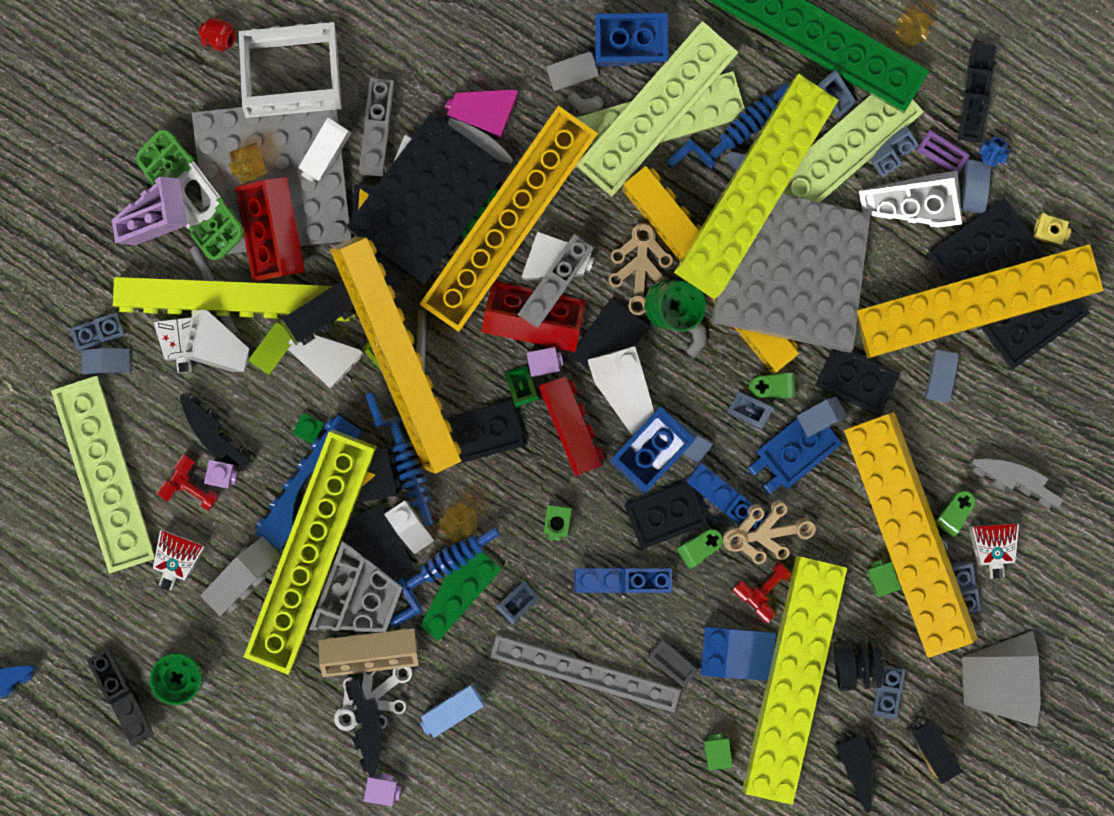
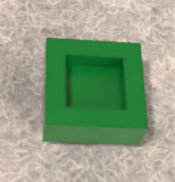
[292,413,325,444]

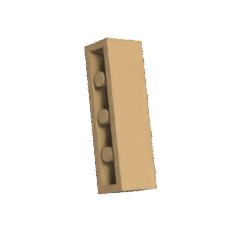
[318,628,419,677]

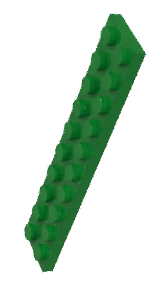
[707,0,929,113]

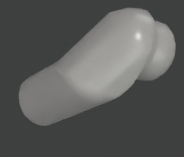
[566,92,603,114]
[685,323,707,358]

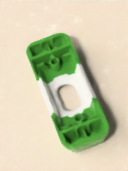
[137,130,245,260]

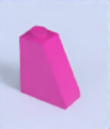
[445,90,518,139]

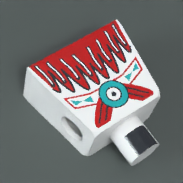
[969,524,1019,579]
[153,530,207,590]

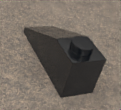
[834,733,874,813]

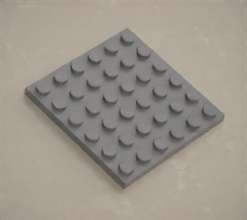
[192,107,352,254]
[712,194,870,352]

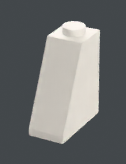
[298,118,352,183]
[522,232,595,281]
[182,310,249,372]
[288,335,364,389]
[384,501,434,554]

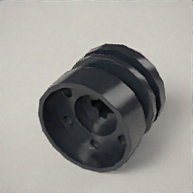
[833,637,884,692]

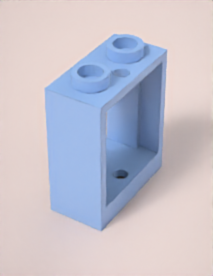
[420,683,485,738]

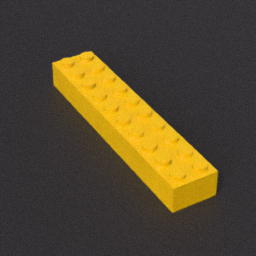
[420,105,598,332]
[622,166,799,375]
[329,237,461,474]
[857,244,1104,359]
[844,412,978,658]

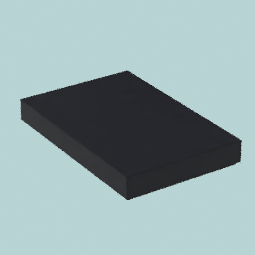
[569,298,650,372]
[815,349,900,417]
[444,399,526,465]
[624,482,708,550]
[343,504,414,579]

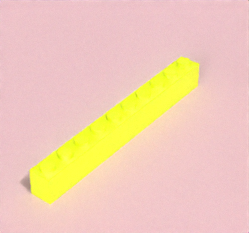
[113,277,356,322]

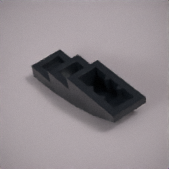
[957,42,996,143]

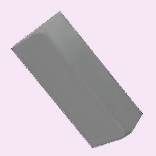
[546,51,599,92]

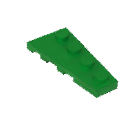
[420,538,502,641]

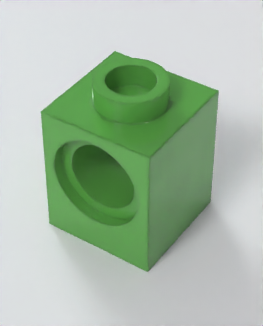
[543,505,571,541]
[866,559,901,597]
[704,733,733,771]

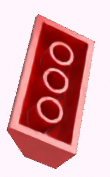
[235,177,305,282]
[481,281,586,352]
[539,376,605,477]

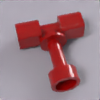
[156,454,219,512]
[731,562,792,624]

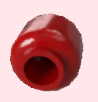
[198,17,236,52]

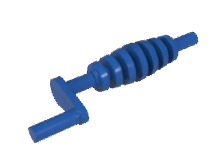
[665,83,788,169]
[365,392,434,527]
[389,527,500,628]

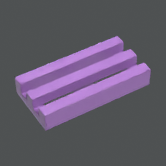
[916,130,970,174]

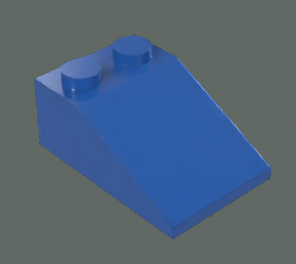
[595,13,668,67]
[609,407,695,494]
[700,626,776,681]

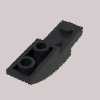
[180,393,253,470]
[87,648,155,746]
[346,677,382,777]

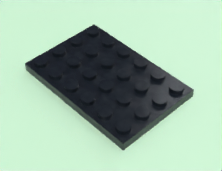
[346,112,509,285]
[926,198,1090,370]

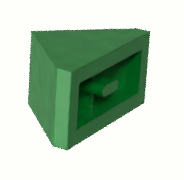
[504,365,539,408]

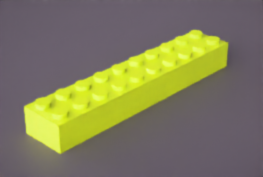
[674,74,838,299]
[244,429,377,675]
[742,556,847,805]

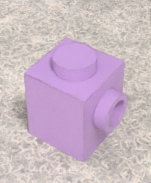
[527,347,563,378]
[204,460,238,489]
[364,773,401,806]

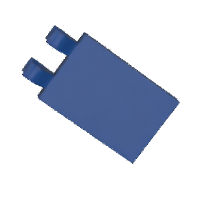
[747,407,842,494]

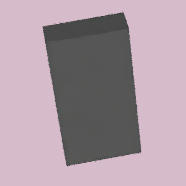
[647,638,699,688]

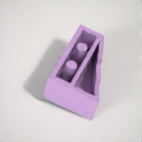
[112,176,188,245]

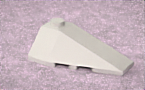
[859,171,962,227]
[588,346,654,436]

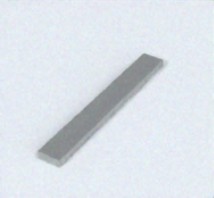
[490,634,681,713]

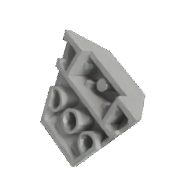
[309,541,402,632]
[962,630,1041,727]

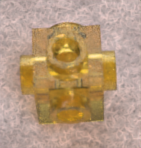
[895,9,932,47]
[228,142,268,184]
[439,502,477,543]

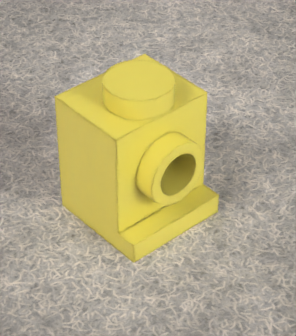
[1032,213,1071,247]

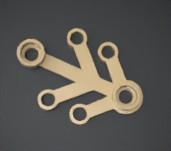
[609,223,673,316]
[723,500,816,564]

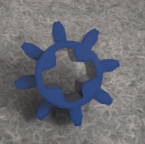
[979,137,1010,167]

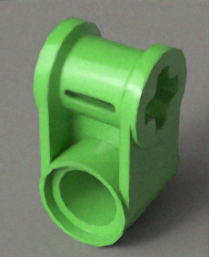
[749,373,796,398]
[935,491,975,537]
[676,529,723,569]

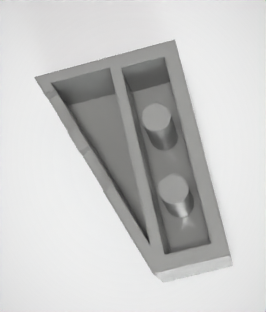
[200,536,281,616]

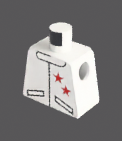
[154,317,192,373]

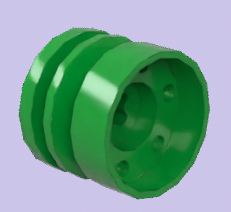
[644,279,706,332]
[149,652,203,705]

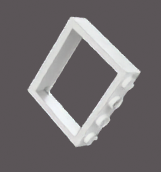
[239,22,342,118]

